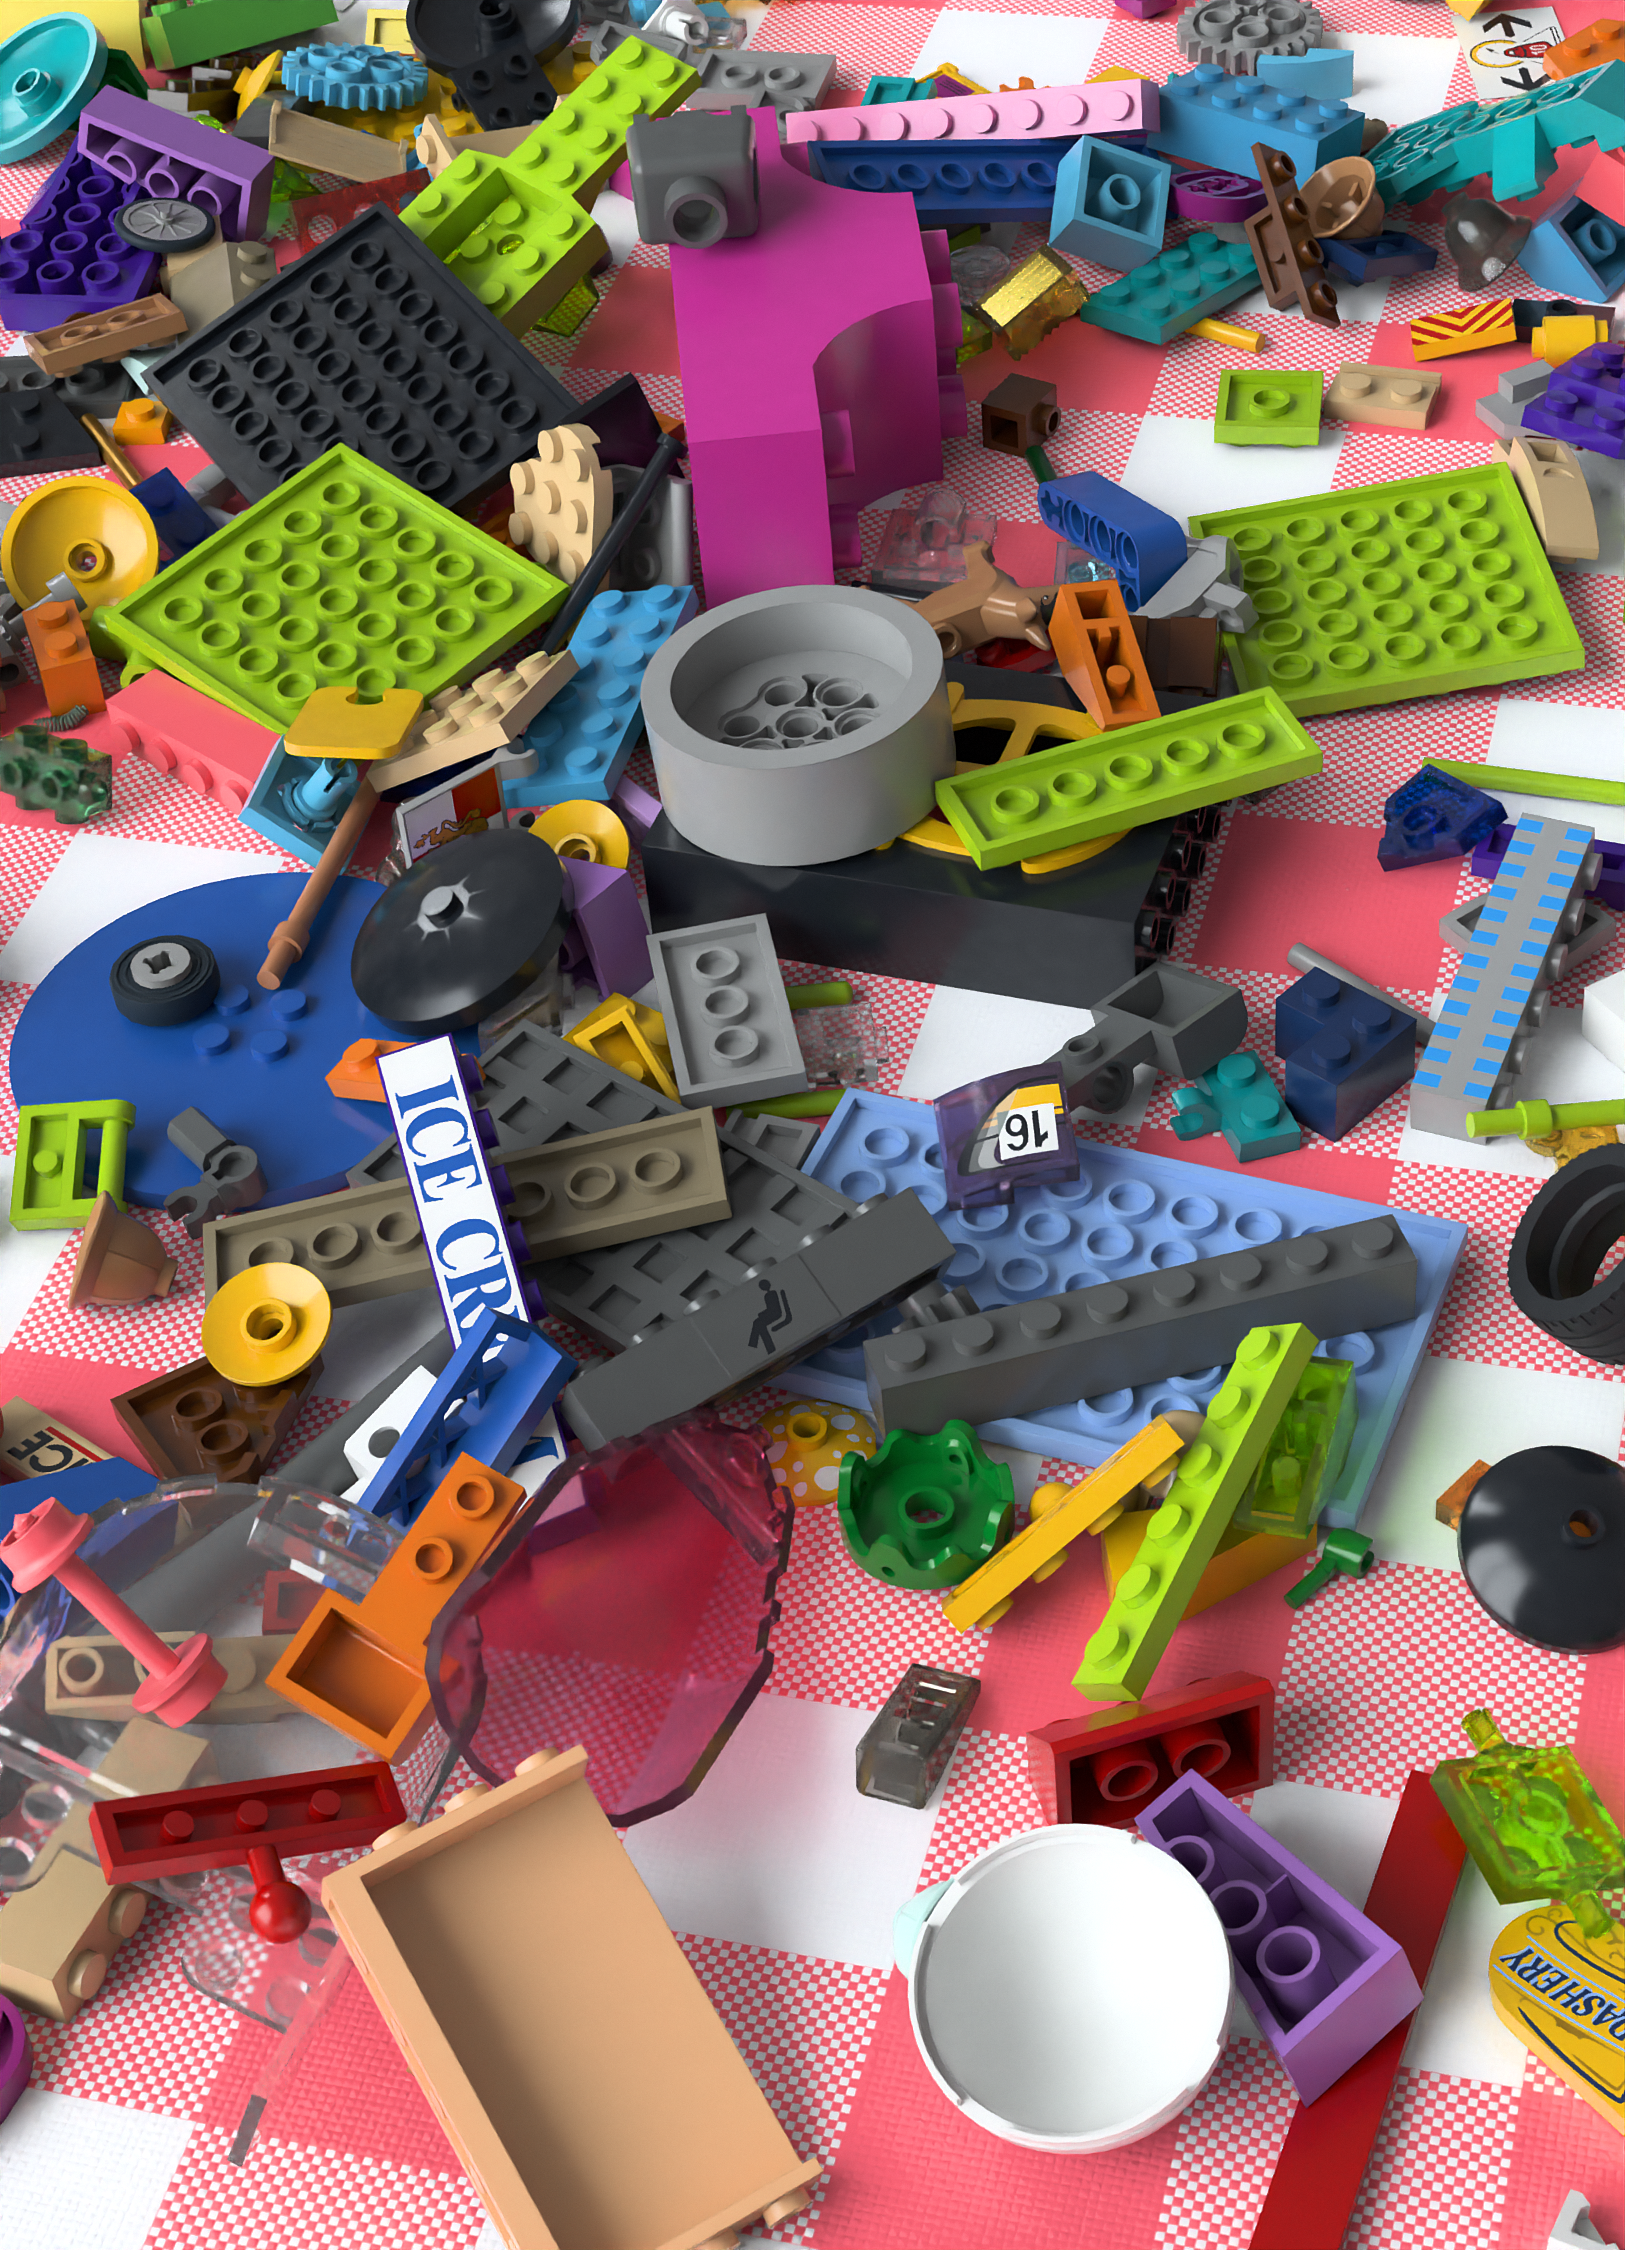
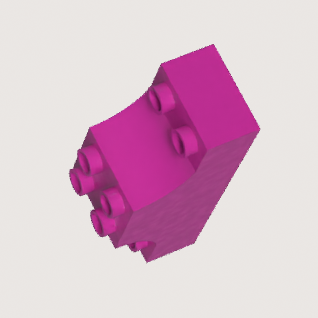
[656,106,968,611]

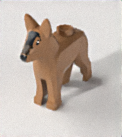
[858,540,1062,660]

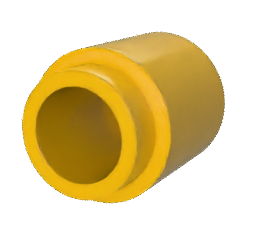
[1532,315,1608,368]

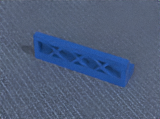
[332,1306,579,1568]

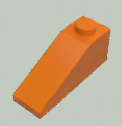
[1048,579,1162,732]

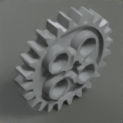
[1176,0,1323,76]

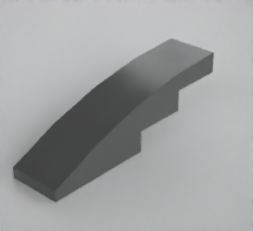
[231,89,319,151]

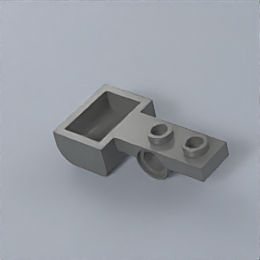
[994,961,1248,1122]

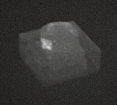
[692,16,747,54]

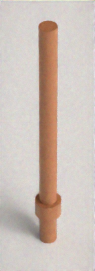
[257,759,383,990]

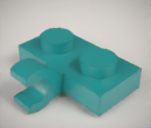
[1170,1050,1301,1163]

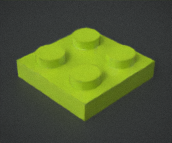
[1214,369,1324,448]

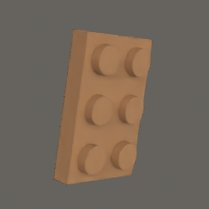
[23,293,188,378]

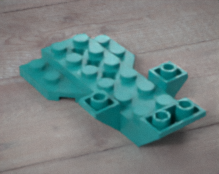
[1363,59,1625,214]

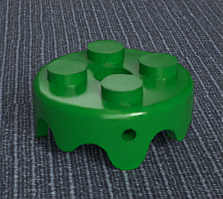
[837,1419,1015,1590]

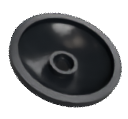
[1457,1445,1625,1655]

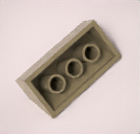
[169,241,277,347]

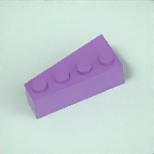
[77,85,276,243]
[459,834,654,1003]
[1134,1768,1424,2108]

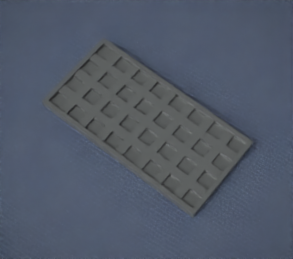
[345,1018,860,1416]

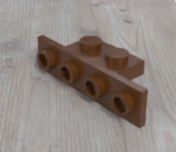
[1243,142,1341,330]

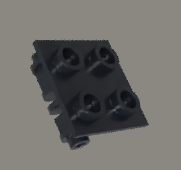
[448,42,558,132]

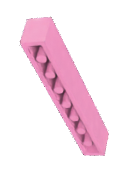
[786,79,1160,143]

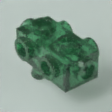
[0,725,112,825]

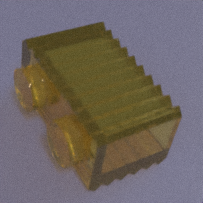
[969,242,1091,361]

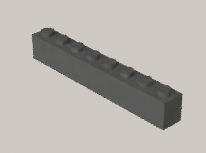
[863,1214,1417,1440]

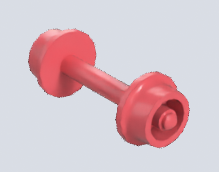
[0,1497,228,1729]

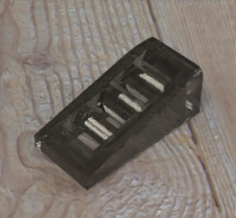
[856,1663,981,1810]

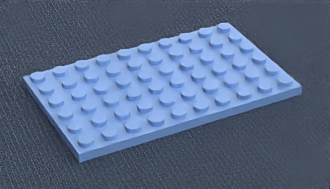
[763,1087,1469,1531]

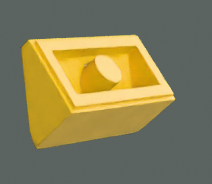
[573,1005,681,1105]

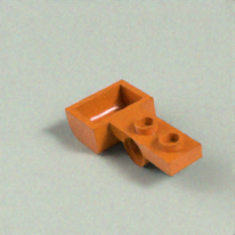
[264,1451,527,1767]

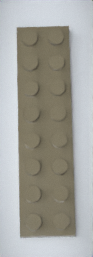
[203,1105,732,1312]

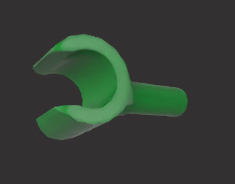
[1284,1527,1374,1609]

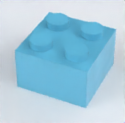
[1048,134,1172,274]

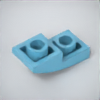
[1257,48,1354,100]

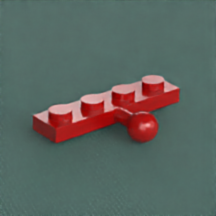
[88,1761,409,1945]

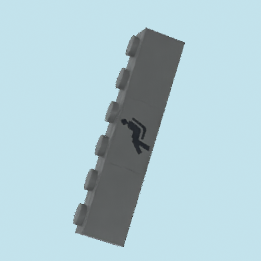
[559,1187,957,1478]

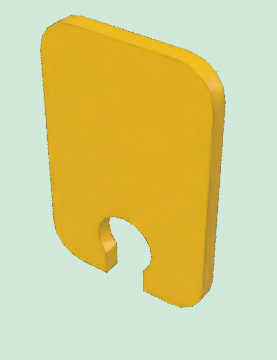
[284,686,424,759]

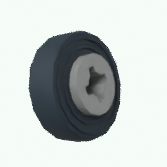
[109,935,221,1026]

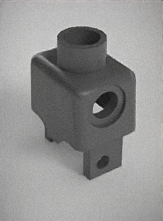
[625,104,761,249]

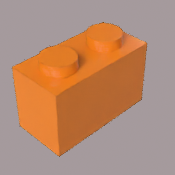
[21,599,107,724]

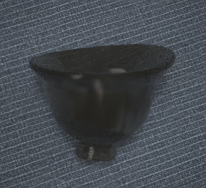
[1441,192,1532,292]

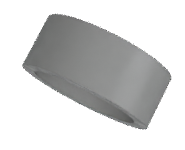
[640,585,956,866]

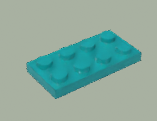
[1080,232,1262,345]

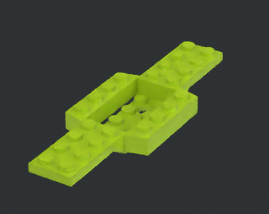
[398,35,703,341]

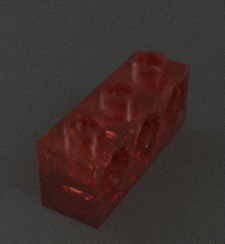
[287,167,431,257]

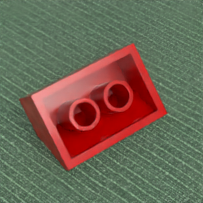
[1026,1670,1275,1830]

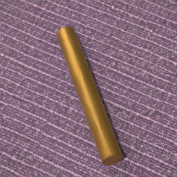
[78,413,150,500]

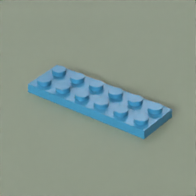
[502,584,700,809]

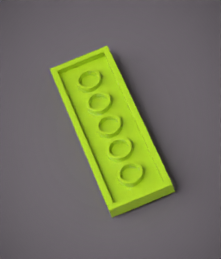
[935,686,1323,872]

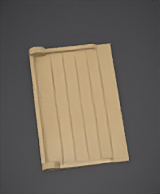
[268,100,409,195]

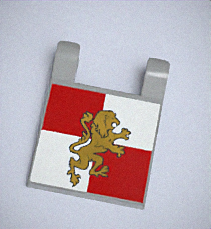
[396,737,539,869]

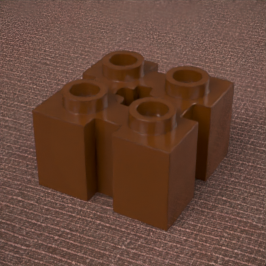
[1129,615,1224,699]

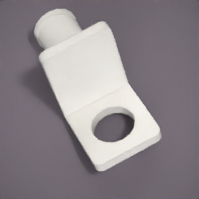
[641,0,709,45]

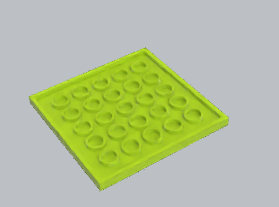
[104,442,569,769]
[1188,461,1585,718]

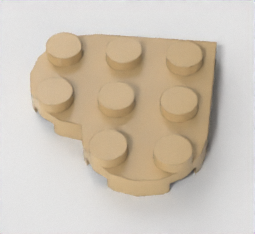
[509,423,613,596]

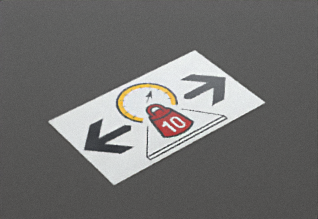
[1450,6,1565,100]

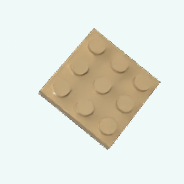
[366,649,580,793]

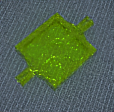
[1429,1708,1625,1939]

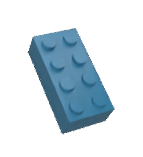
[1146,64,1366,190]

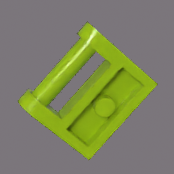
[9,1099,137,1231]

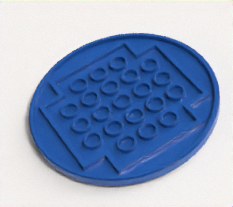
[9,872,497,1213]

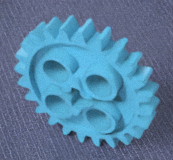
[282,42,428,111]

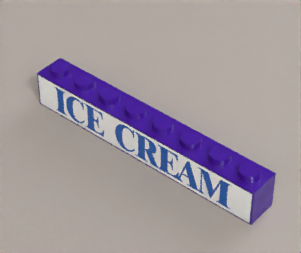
[375,1032,600,1553]

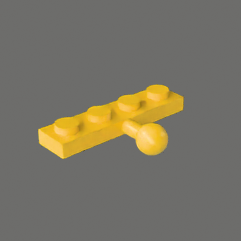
[941,1414,1185,1634]

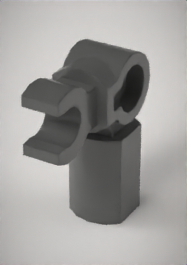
[163,1106,268,1240]

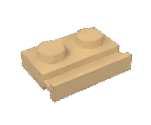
[1324,361,1442,431]

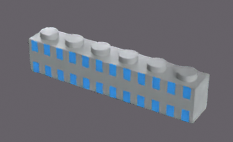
[1410,812,1603,1146]

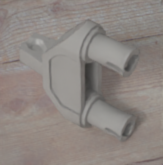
[1127,534,1260,633]

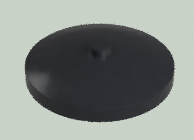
[406,0,583,79]
[351,829,575,1036]

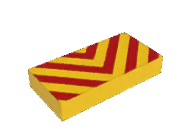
[1410,298,1517,362]

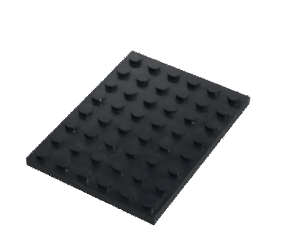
[140,200,581,518]

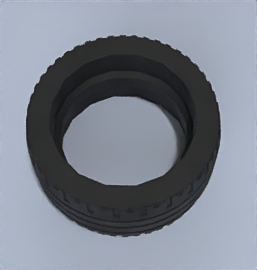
[1507,1142,1625,1366]

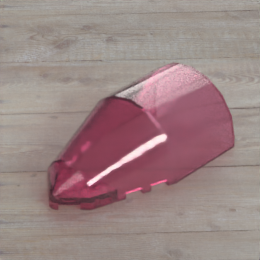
[424,1406,796,1828]

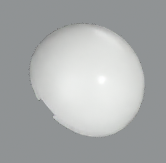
[908,1823,1236,2154]

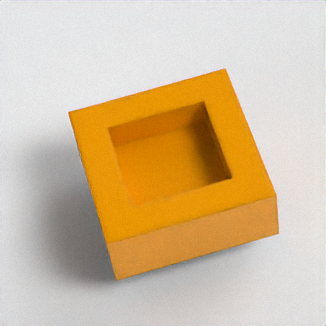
[112,398,174,446]

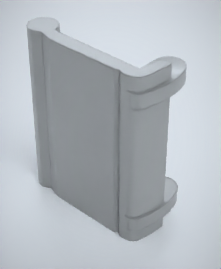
[600,464,693,592]

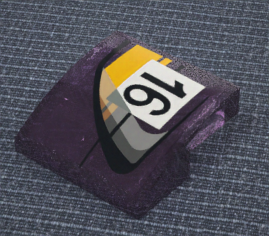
[933,1061,1080,1211]

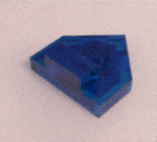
[1377,764,1509,872]

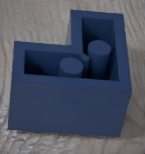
[1275,966,1417,1143]

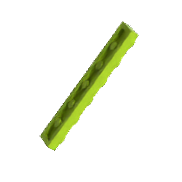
[1071,1322,1319,1701]

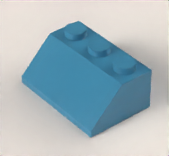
[1508,175,1625,304]

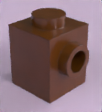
[981,373,1061,458]

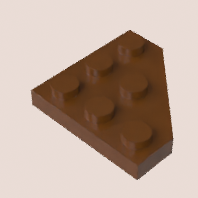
[110,1329,325,1522]

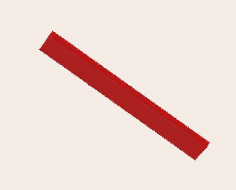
[1248,1769,1486,2250]

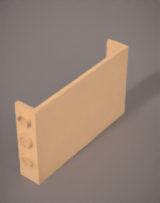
[321,1744,823,2250]

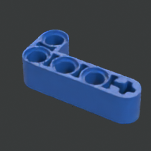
[1037,470,1188,612]

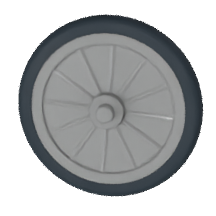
[114,197,216,253]

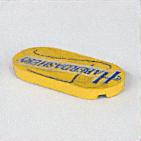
[1488,1905,1625,2137]

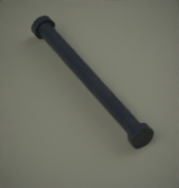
[524,432,689,658]

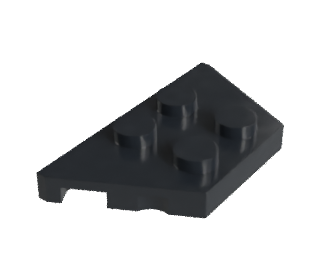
[0,387,102,479]

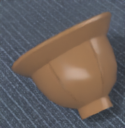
[1299,156,1385,240]
[67,1190,180,1310]

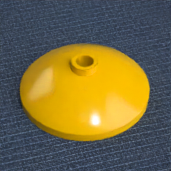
[1,476,160,633]

